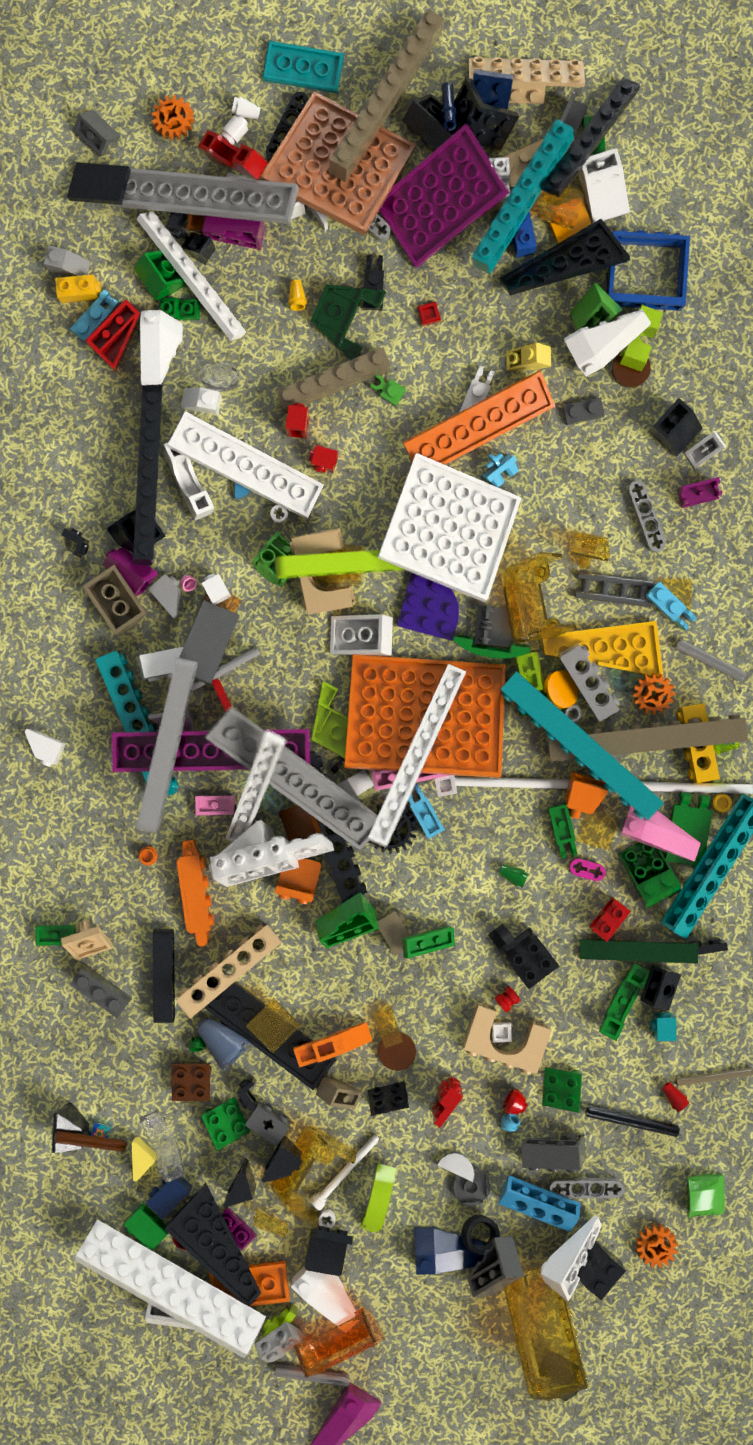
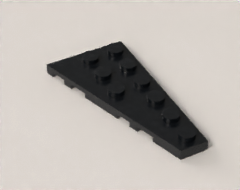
[500,219,631,295]
[164,1182,261,1307]

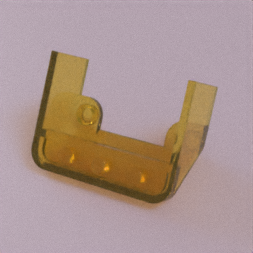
[501,552,576,642]
[271,1125,356,1228]

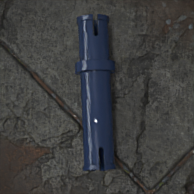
[441,82,457,131]

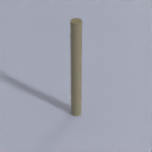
[676,1068,753,1086]

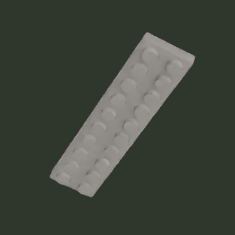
[109,168,299,224]
[206,707,378,850]

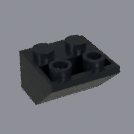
[648,398,702,457]

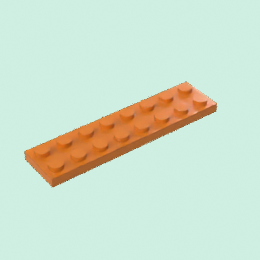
[403,371,555,465]

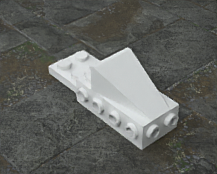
[209,820,334,887]

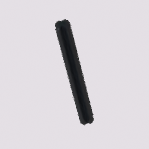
[586,1106,680,1137]

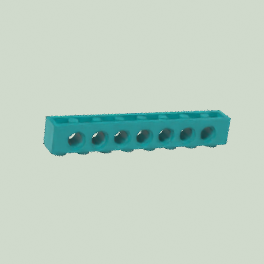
[471,119,574,274]
[95,650,179,796]
[661,793,753,939]

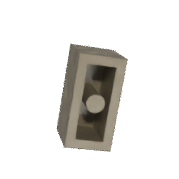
[377,909,415,956]

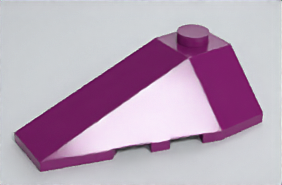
[310,1382,381,1445]

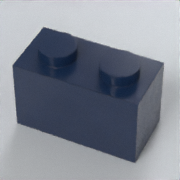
[146,1170,192,1220]

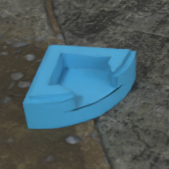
[235,482,251,499]

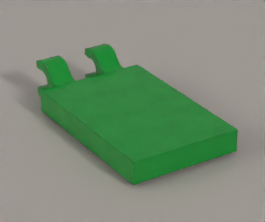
[665,792,712,866]

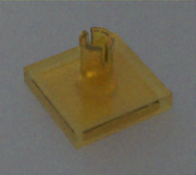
[569,531,610,569]

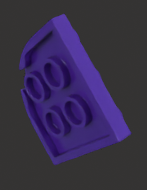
[397,572,459,641]

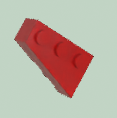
[85,299,141,373]

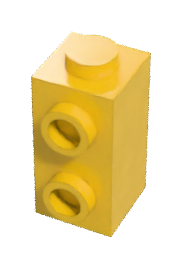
[55,274,102,303]

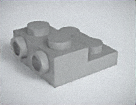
[255,1322,306,1363]

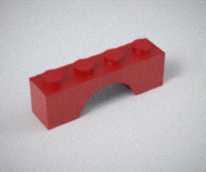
[197,130,268,180]

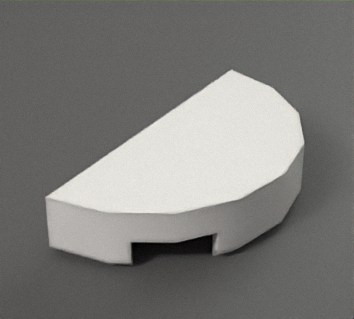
[438,1153,475,1182]

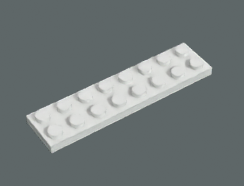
[167,411,324,520]

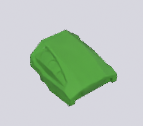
[252,531,295,586]
[686,1174,725,1218]

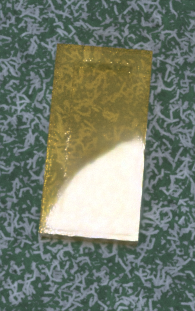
[372,1005,403,1049]

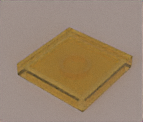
[246,998,300,1053]

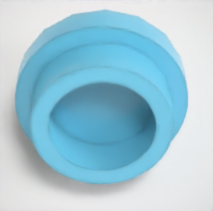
[501,1113,520,1132]

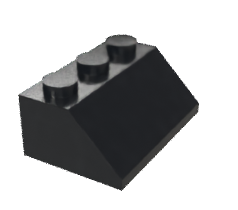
[402,94,457,150]

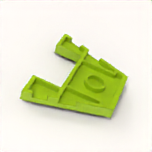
[312,681,348,758]

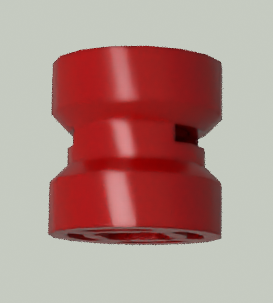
[494,985,521,1013]

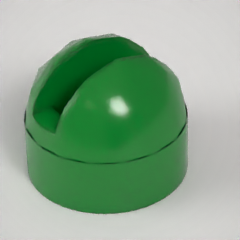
[189,1036,205,1052]

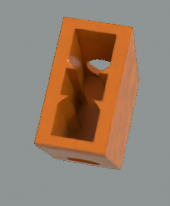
[565,771,609,819]

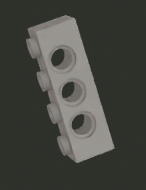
[558,642,620,722]

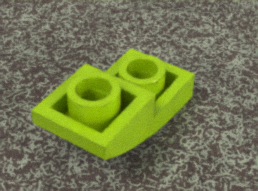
[261,1304,298,1338]

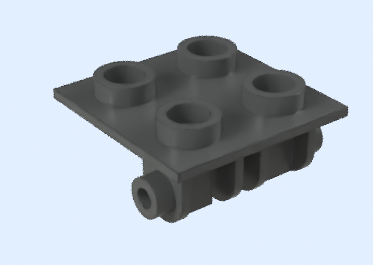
[474,605,516,647]

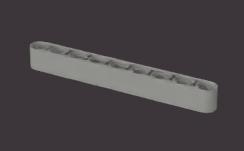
[137,658,198,834]

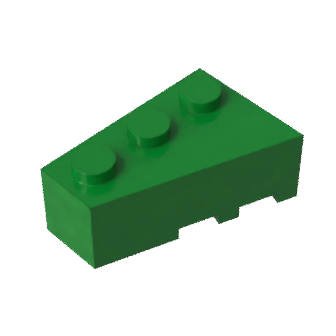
[315,892,379,949]

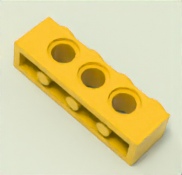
[676,703,720,783]

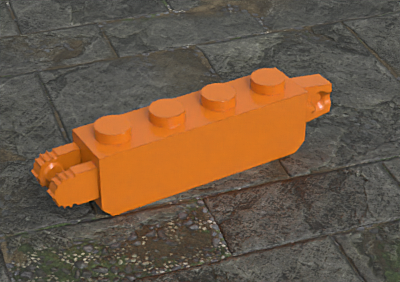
[176,839,215,947]

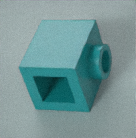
[650,1011,677,1041]

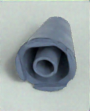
[197,1017,250,1071]

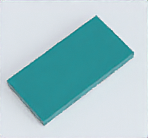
[262,41,344,94]

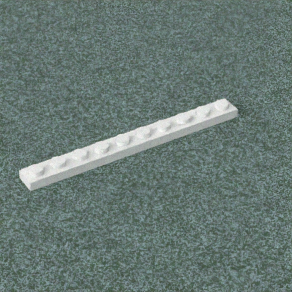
[368,664,466,847]

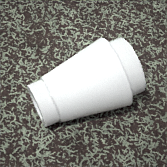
[231,96,261,120]

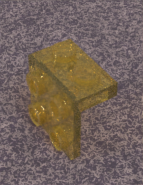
[537,186,585,230]

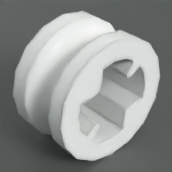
[270,505,288,523]
[318,1210,336,1229]

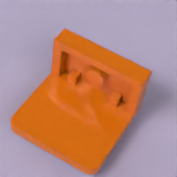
[275,858,321,904]

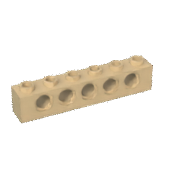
[175,924,282,1019]

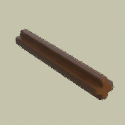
[54,1131,127,1152]

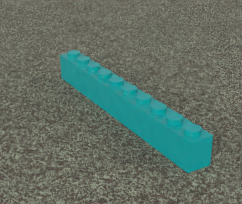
[501,671,664,820]

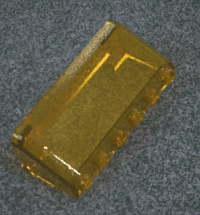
[504,1265,588,1401]

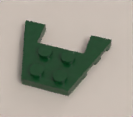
[311,284,387,360]

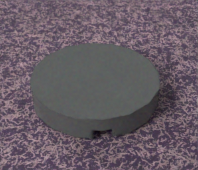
[452,1167,490,1206]

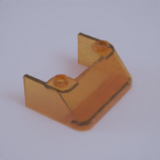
[294,1307,386,1378]

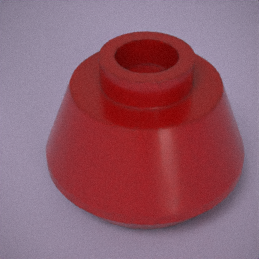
[503,1089,527,1115]

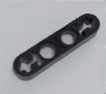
[266,92,308,162]

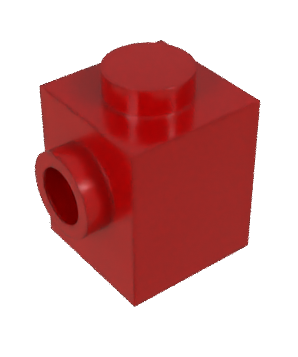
[309,445,339,473]

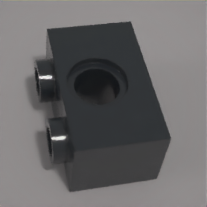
[640,964,682,1011]

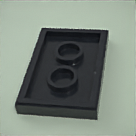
[67,163,131,205]

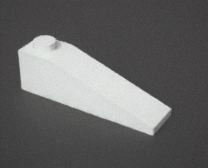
[140,310,183,385]
[564,310,651,377]
[541,1215,602,1301]
[291,1265,360,1332]

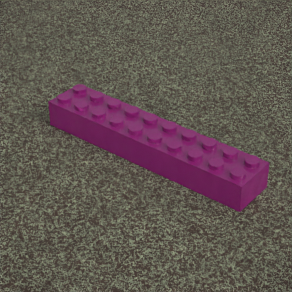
[112,729,311,772]

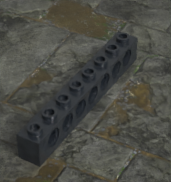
[310,753,368,903]

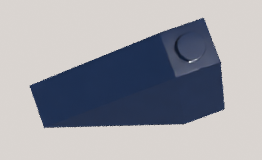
[414,1227,486,1275]

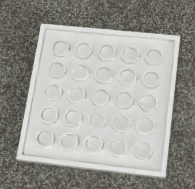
[378,453,521,602]

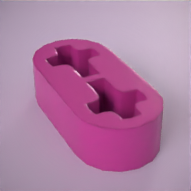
[569,858,606,881]

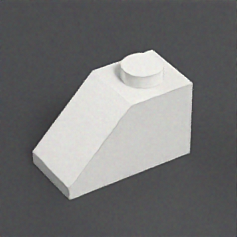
[181,387,222,415]
[25,729,66,767]

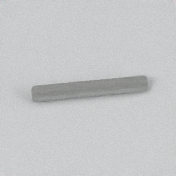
[675,639,746,681]
[274,1364,350,1387]

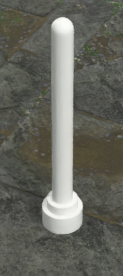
[309,1135,379,1210]

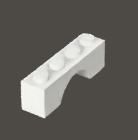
[162,442,214,521]

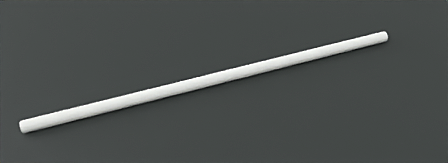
[455,776,753,794]

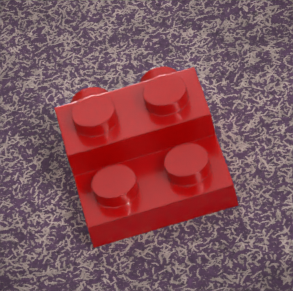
[432,1076,463,1128]

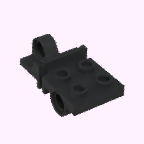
[488,923,559,989]

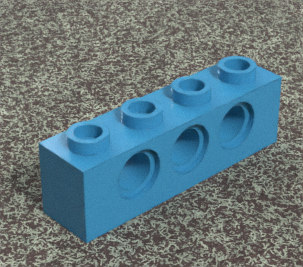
[498,1175,581,1232]

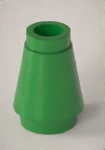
[499,864,529,888]

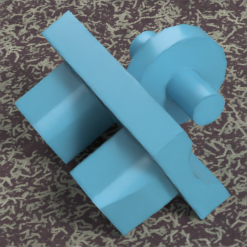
[482,453,519,487]

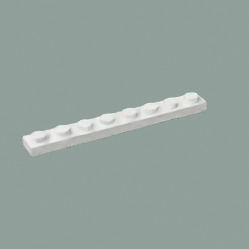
[136,211,246,341]
[225,731,286,843]

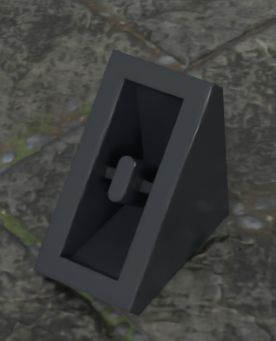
[181,232,216,265]

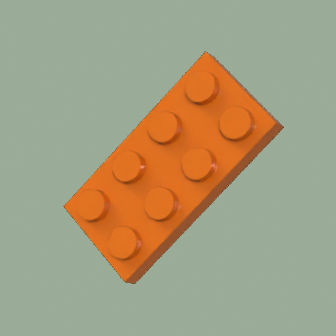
[209,1260,290,1307]

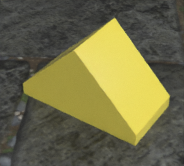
[132,1137,158,1181]

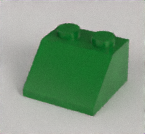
[133,250,186,300]

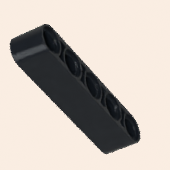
[153,929,175,1023]

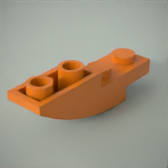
[293,1022,372,1068]

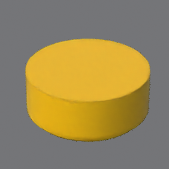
[711,793,732,813]

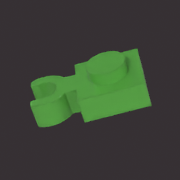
[370,375,406,406]

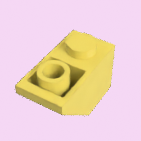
[506,343,551,371]

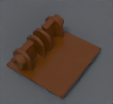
[171,1063,212,1101]

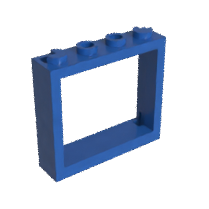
[606,229,690,311]

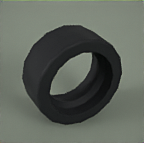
[461,1215,500,1255]

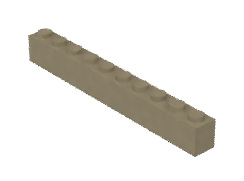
[329,9,445,183]
[548,714,748,761]

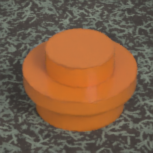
[138,846,158,866]

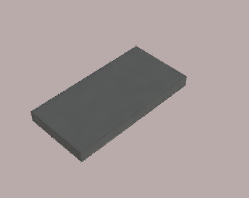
[179,600,240,685]

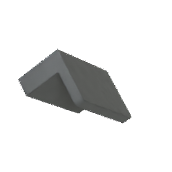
[560,92,588,144]
[73,110,120,156]

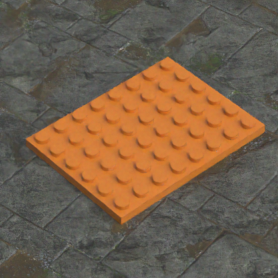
[345,655,506,778]

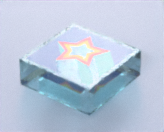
[91,1120,114,1138]

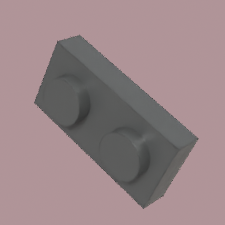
[563,397,605,425]

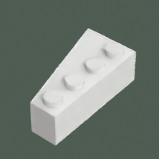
[137,647,221,682]

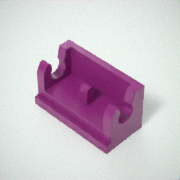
[677,477,722,508]

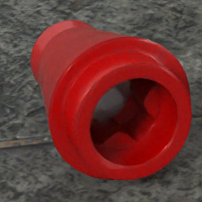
[661,1082,689,1112]

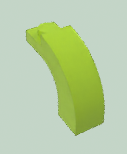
[360,1164,396,1233]

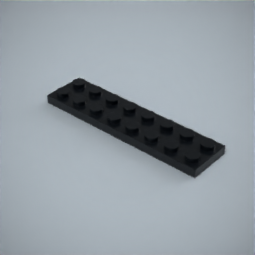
[192,972,336,1090]

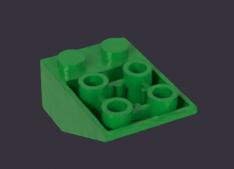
[618,842,681,909]

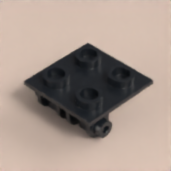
[368,1081,409,1116]

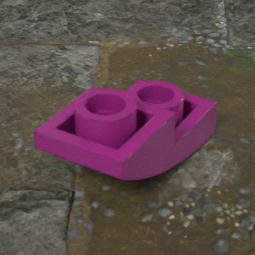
[222,1208,257,1250]

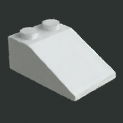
[330,614,393,656]

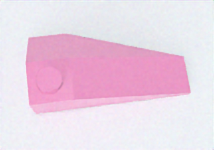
[620,805,701,862]

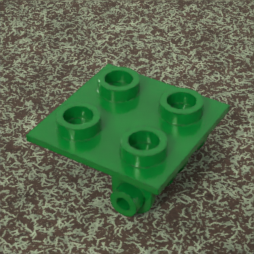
[542,1067,582,1113]
[201,1097,250,1151]

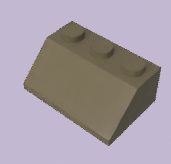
[82,565,147,635]

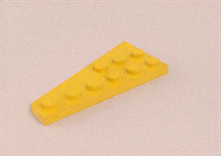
[541,621,664,678]

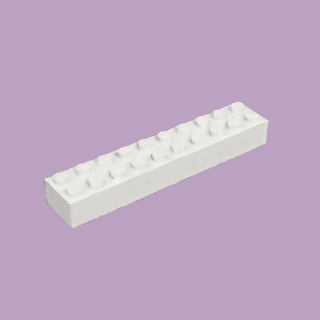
[75,1220,266,1358]

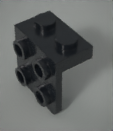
[304,1226,353,1276]

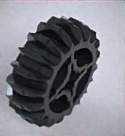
[370,806,418,854]

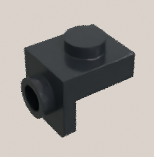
[167,212,188,240]
[61,528,89,558]
[237,1077,258,1111]

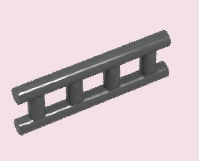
[575,571,654,607]

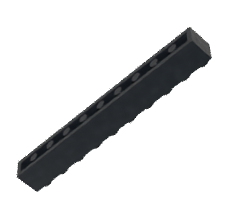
[132,382,163,566]

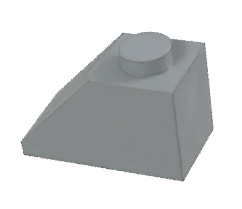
[44,245,91,277]
[148,574,181,619]

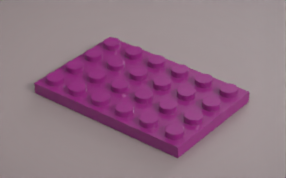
[380,124,510,268]

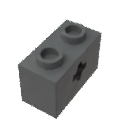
[245,1101,291,1146]

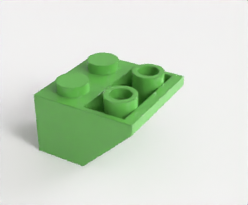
[570,283,623,331]

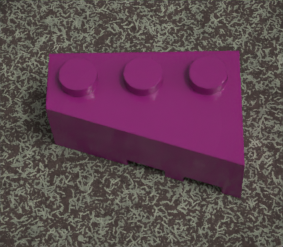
[202,216,265,250]

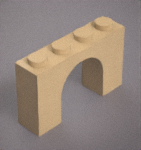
[290,528,356,615]
[463,1002,552,1074]

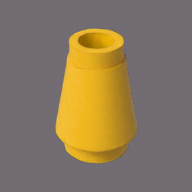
[288,280,307,311]

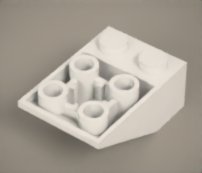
[577,148,630,223]

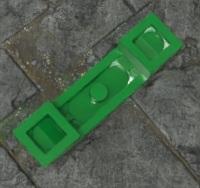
[453,634,531,659]
[599,963,650,1041]

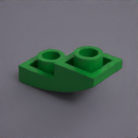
[159,298,200,320]

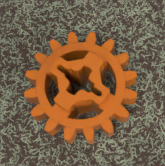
[152,95,194,141]
[632,672,676,715]
[635,1223,678,1268]

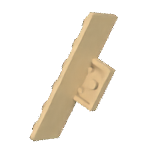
[468,56,585,104]

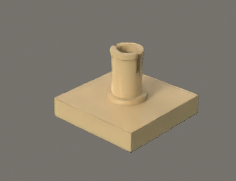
[61,920,113,960]

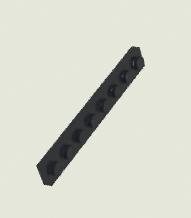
[542,77,640,198]

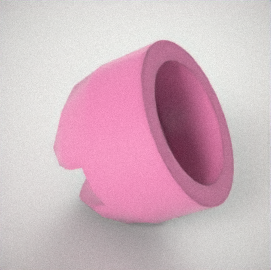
[180,575,197,592]

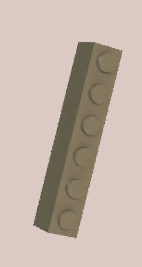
[276,347,391,414]

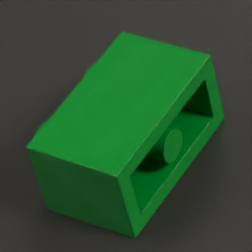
[124,1202,168,1251]

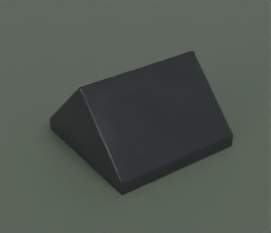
[223,1158,256,1207]

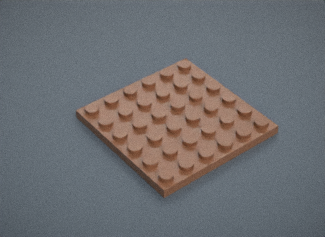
[260,91,416,235]

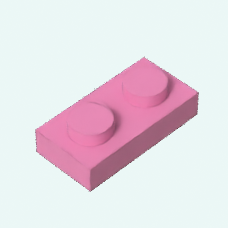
[195,795,235,815]

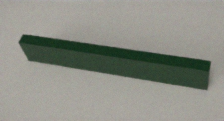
[580,939,698,964]

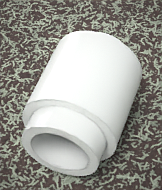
[220,115,248,145]

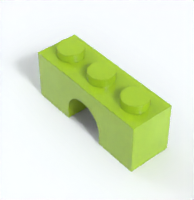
[619,305,663,372]

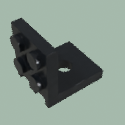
[454,77,519,150]

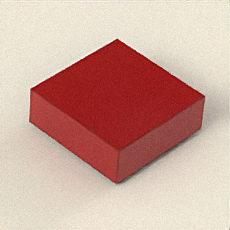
[417,301,441,326]

